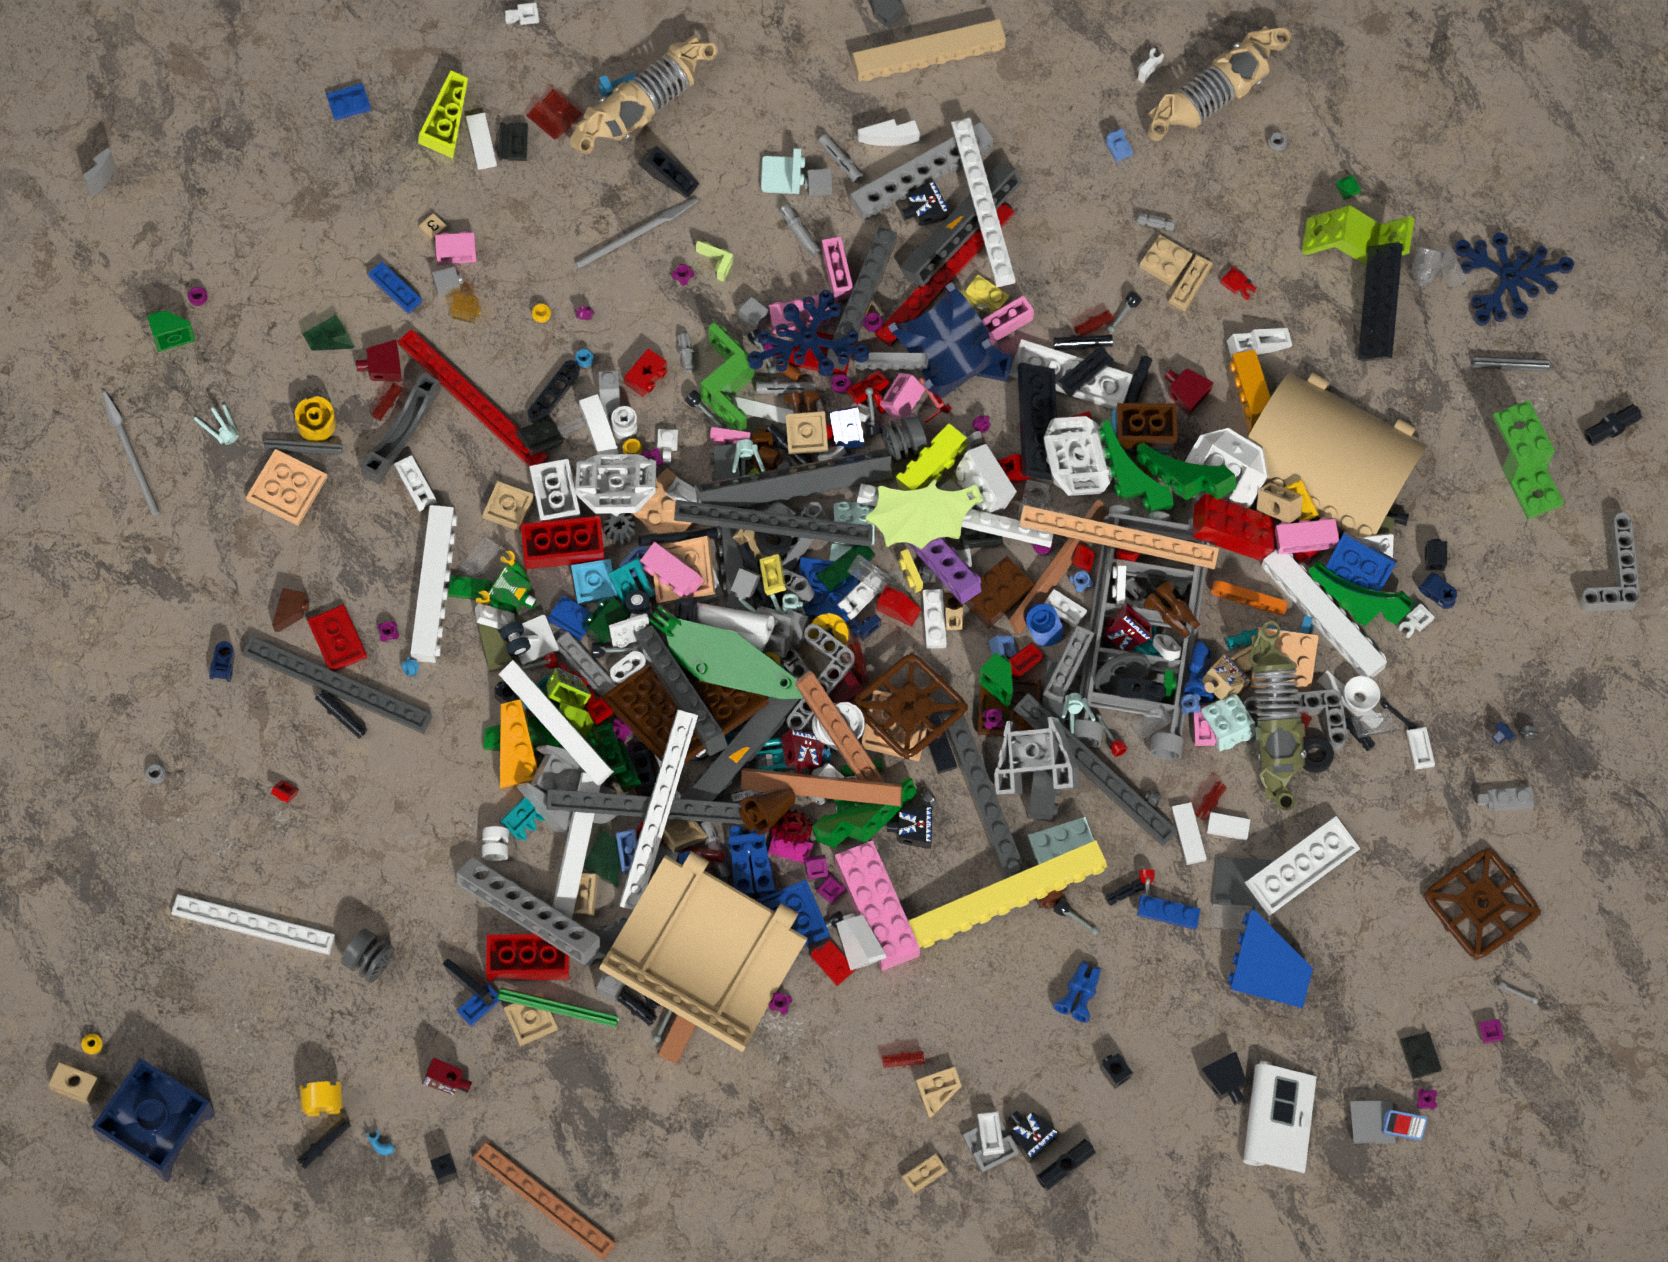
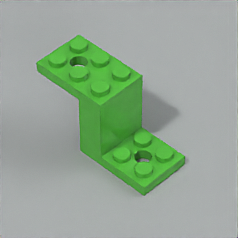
[700,322,754,432]
[1492,400,1564,519]

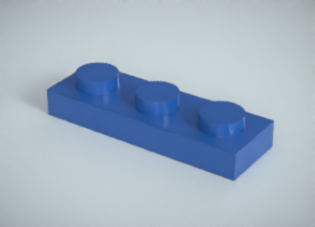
[368,262,422,315]
[1136,895,1200,930]

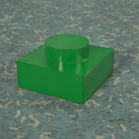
[1335,174,1361,200]

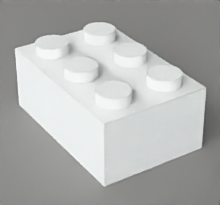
[954,444,1017,515]
[529,459,580,522]

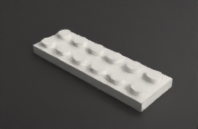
[1009,339,1133,410]
[1245,816,1360,916]

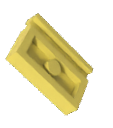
[965,275,1010,316]

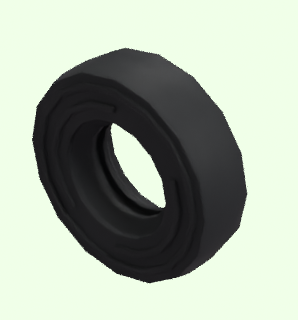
[756,532,792,556]
[1303,736,1334,773]

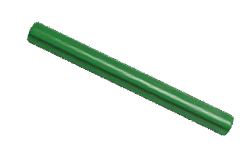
[497,988,619,1027]

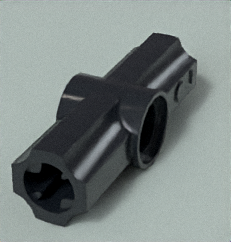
[1583,404,1642,446]
[1036,1139,1096,1191]

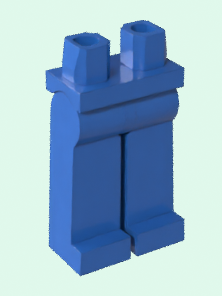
[728,826,775,899]

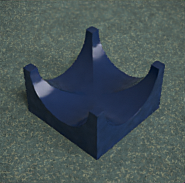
[888,282,1005,399]
[92,1058,215,1183]

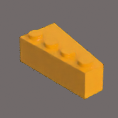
[1229,350,1271,434]
[500,699,538,789]

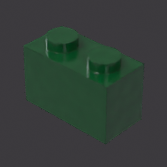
[581,597,629,643]

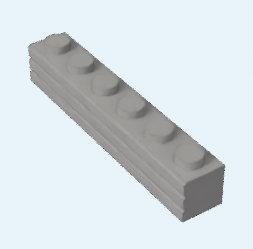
[854,352,929,371]

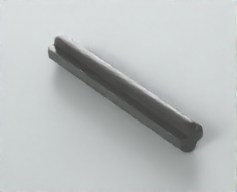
[1473,356,1551,371]
[264,438,343,455]

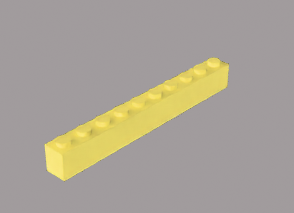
[908,840,1107,948]

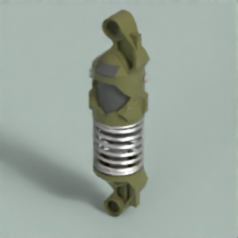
[1249,621,1306,811]

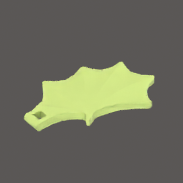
[865,479,983,549]

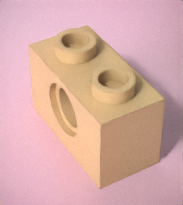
[1257,482,1303,523]
[49,1062,100,1105]

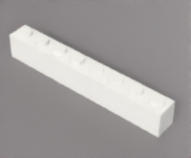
[411,505,458,663]
[1261,549,1387,679]

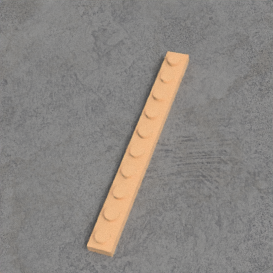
[1019,505,1219,569]

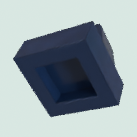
[1492,721,1516,745]

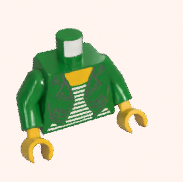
[476,551,537,613]

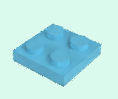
[571,559,617,605]

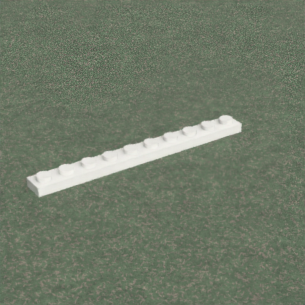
[951,118,1016,287]
[857,483,1053,547]
[619,709,698,910]

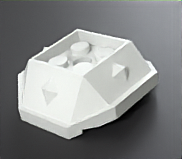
[1044,416,1113,496]
[1185,427,1269,509]
[575,454,656,517]

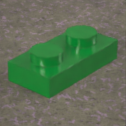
[448,576,491,600]
[1161,670,1177,703]

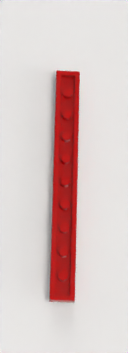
[875,203,1014,347]
[397,329,548,468]

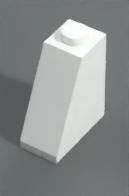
[836,913,887,970]

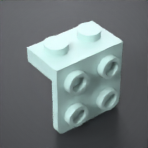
[761,149,805,194]
[834,502,875,545]
[1202,694,1255,752]

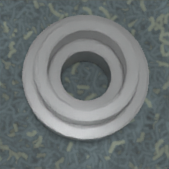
[1268,133,1287,151]
[145,764,166,784]

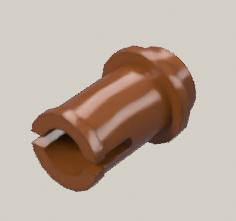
[778,361,803,382]

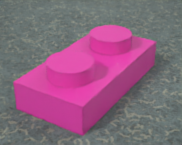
[768,836,813,864]

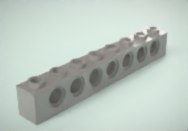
[850,122,993,220]
[456,857,600,965]

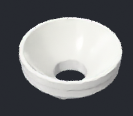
[1343,676,1380,712]

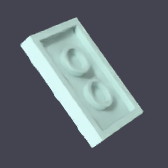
[1027,817,1094,865]

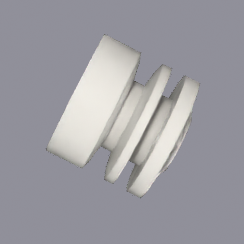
[812,702,865,745]

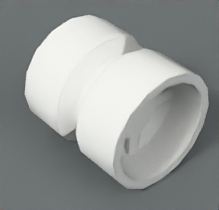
[611,406,637,440]
[481,826,509,862]

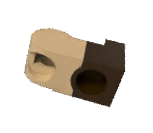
[944,593,963,630]

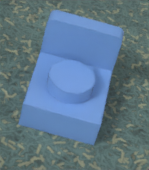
[1105,128,1133,162]

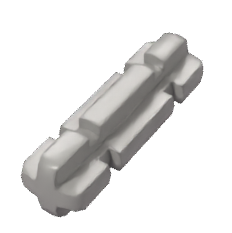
[1137,213,1175,231]

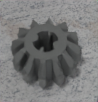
[602,513,636,545]

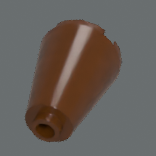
[739,787,795,835]

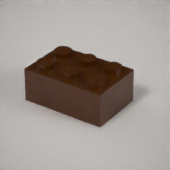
[1115,403,1177,449]
[964,556,1034,628]

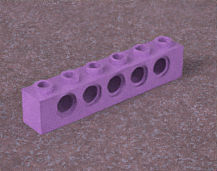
[908,537,981,604]

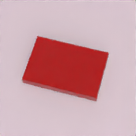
[307,604,368,672]

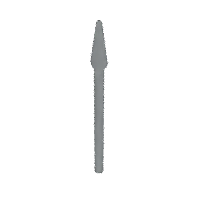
[575,198,699,269]
[103,391,160,516]

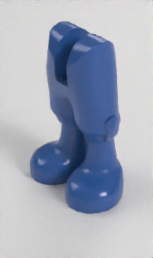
[1184,641,1214,703]
[1053,960,1101,1023]

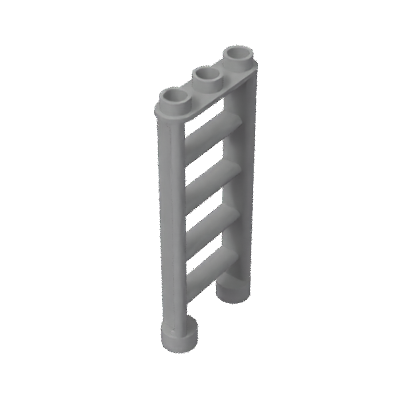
[1073,505,1210,761]

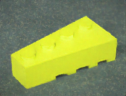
[418,71,468,159]
[896,423,968,491]

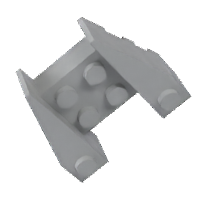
[994,717,1081,796]
[517,745,606,839]

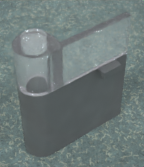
[1209,858,1274,930]

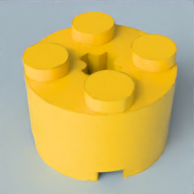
[295,396,336,442]
[808,613,850,651]
[299,1081,343,1117]

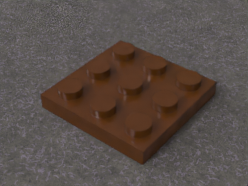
[977,678,1041,737]

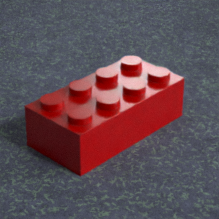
[1192,493,1275,562]
[521,516,604,569]
[486,934,570,981]

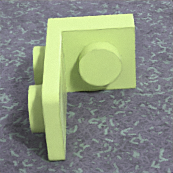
[696,241,733,282]

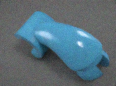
[367,1129,394,1156]

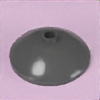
[1094,652,1151,696]

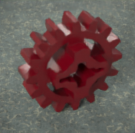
[769,809,813,845]

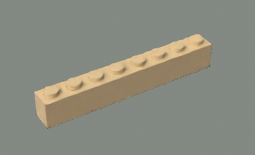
[852,19,1006,82]

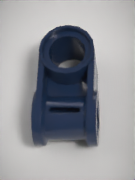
[1418,572,1457,609]
[209,641,235,682]

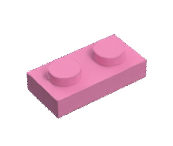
[710,427,750,445]
[1193,705,1216,746]

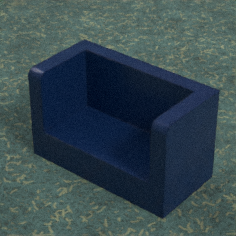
[975,354,1012,382]

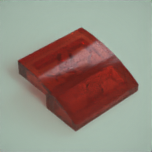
[527,89,582,140]

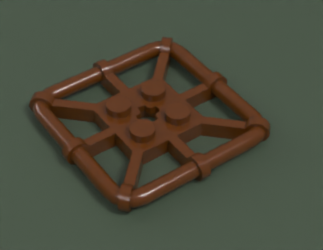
[851,653,968,759]
[1423,847,1541,960]

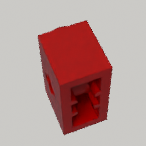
[624,348,668,397]

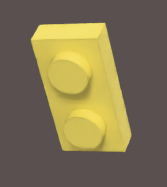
[898,549,923,593]
[760,554,786,596]

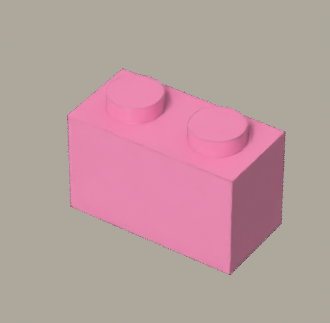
[435,231,477,265]
[880,373,925,419]

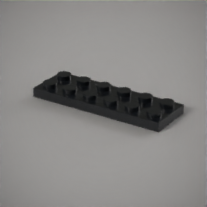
[1358,242,1403,361]
[1017,362,1057,481]

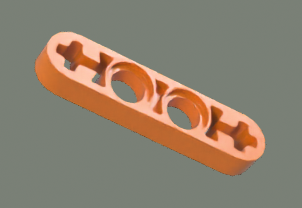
[1211,581,1288,615]

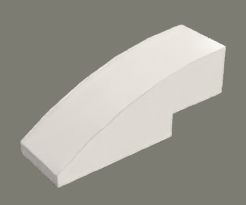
[857,119,920,146]
[1227,328,1292,358]
[579,394,619,455]

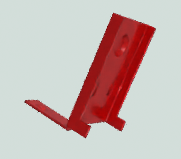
[919,378,952,423]
[811,940,856,986]

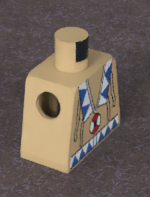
[1202,654,1251,700]

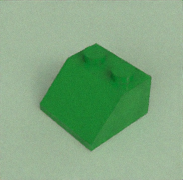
[147,310,196,352]
[978,652,1013,708]

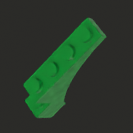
[1098,420,1174,514]
[1137,442,1236,500]
[1308,560,1415,627]
[812,776,917,848]

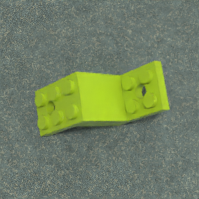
[1302,205,1415,266]

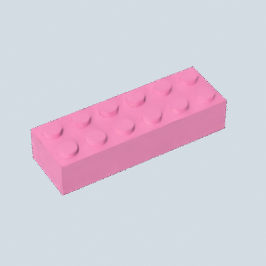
[834,840,920,971]

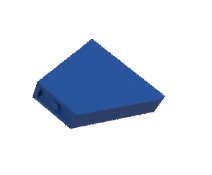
[1227,909,1313,1008]

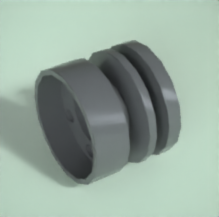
[881,413,927,462]
[341,928,395,983]

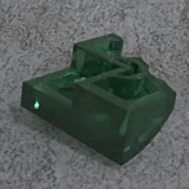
[302,315,355,351]
[583,831,620,887]

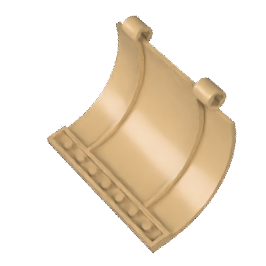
[1248,372,1428,537]
[599,851,808,1052]

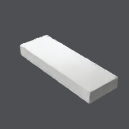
[466,113,497,170]
[1171,802,1207,865]

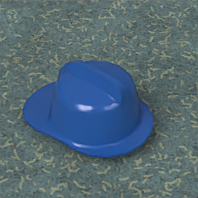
[1026,603,1063,647]

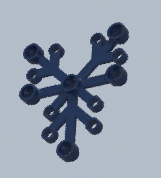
[1454,233,1574,326]
[747,290,869,376]

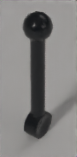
[1382,701,1416,730]

